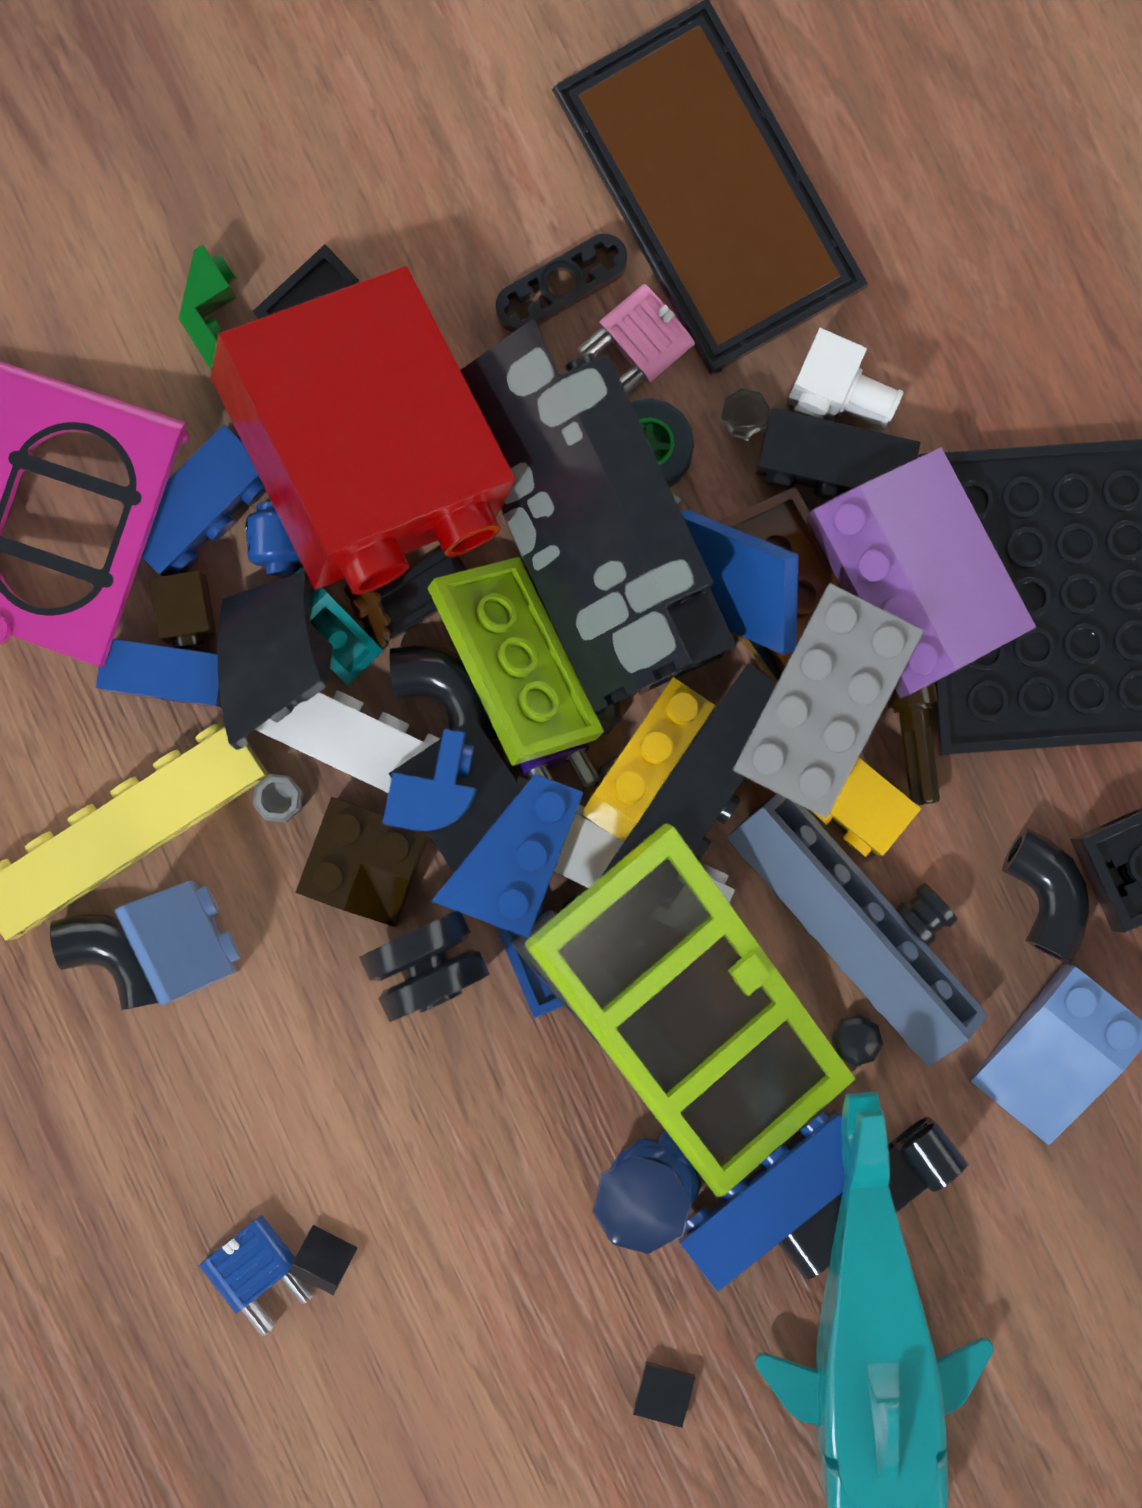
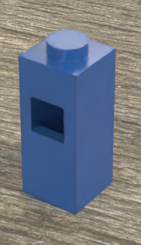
[96,639,222,708]

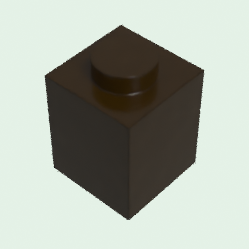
[149,570,216,649]

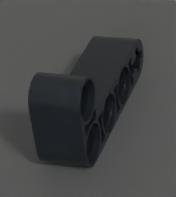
[778,1116,968,1280]

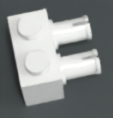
[786,328,904,431]

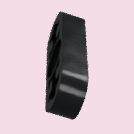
[496,234,627,332]

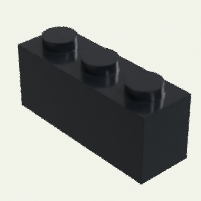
[755,407,921,500]

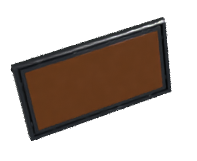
[552,0,868,375]

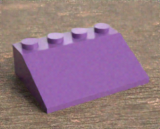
[806,447,1036,698]

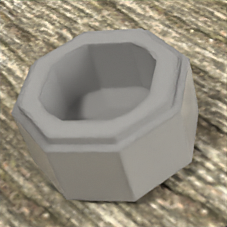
[253,774,303,822]

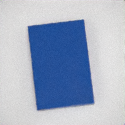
[681,510,798,655]

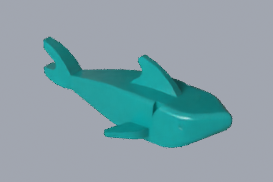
[754,1092,994,1508]

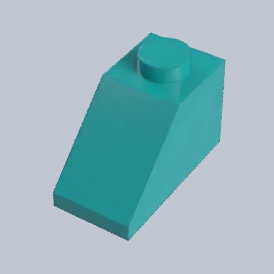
[294,567,383,685]

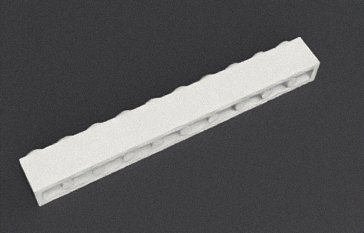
[255,690,735,935]

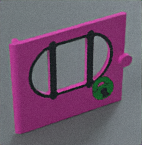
[0,361,189,668]

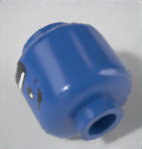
[245,502,301,576]

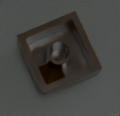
[295,797,429,927]

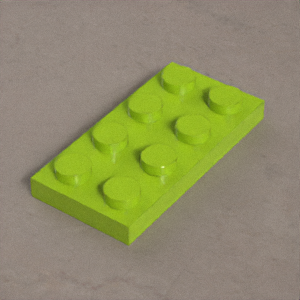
[428,557,604,766]

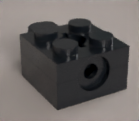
[1070,807,1142,933]

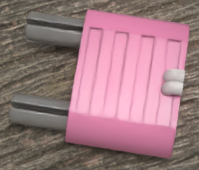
[577,284,695,394]

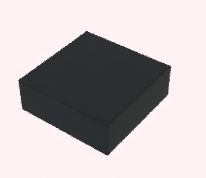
[288,1225,358,1296]
[633,1362,695,1428]

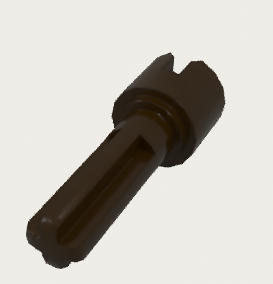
[887,682,940,805]

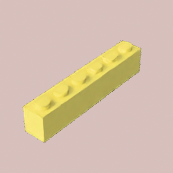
[0,722,269,941]

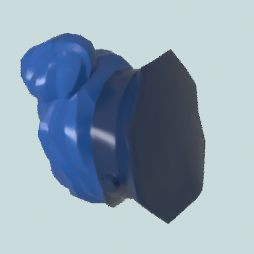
[593,1130,701,1254]

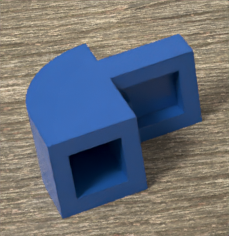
[383,729,477,831]

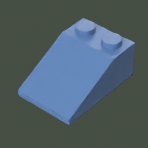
[115,881,242,1006]
[969,964,1142,1145]

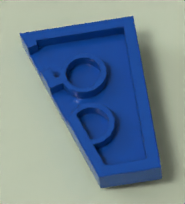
[432,774,583,938]

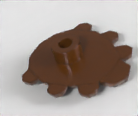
[344,585,393,648]

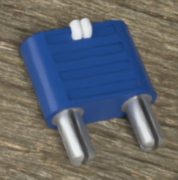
[198,1215,315,1336]

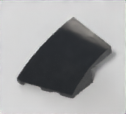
[218,571,333,750]

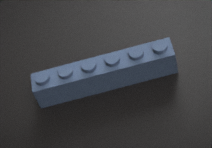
[726,793,988,1067]

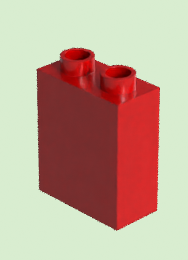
[211,265,516,594]

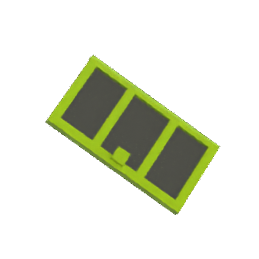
[525,823,856,1197]

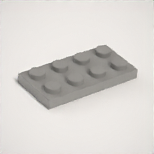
[733,583,924,818]

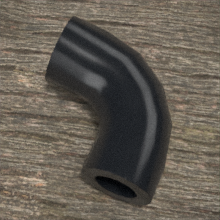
[389,645,499,740]
[1002,827,1090,964]
[50,915,159,1010]

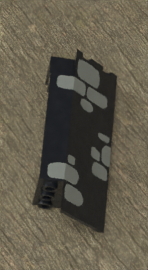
[460,318,736,712]

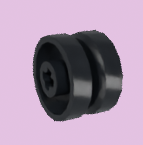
[359,911,490,1022]

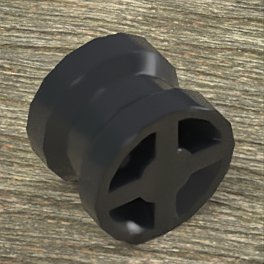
[895,883,958,946]

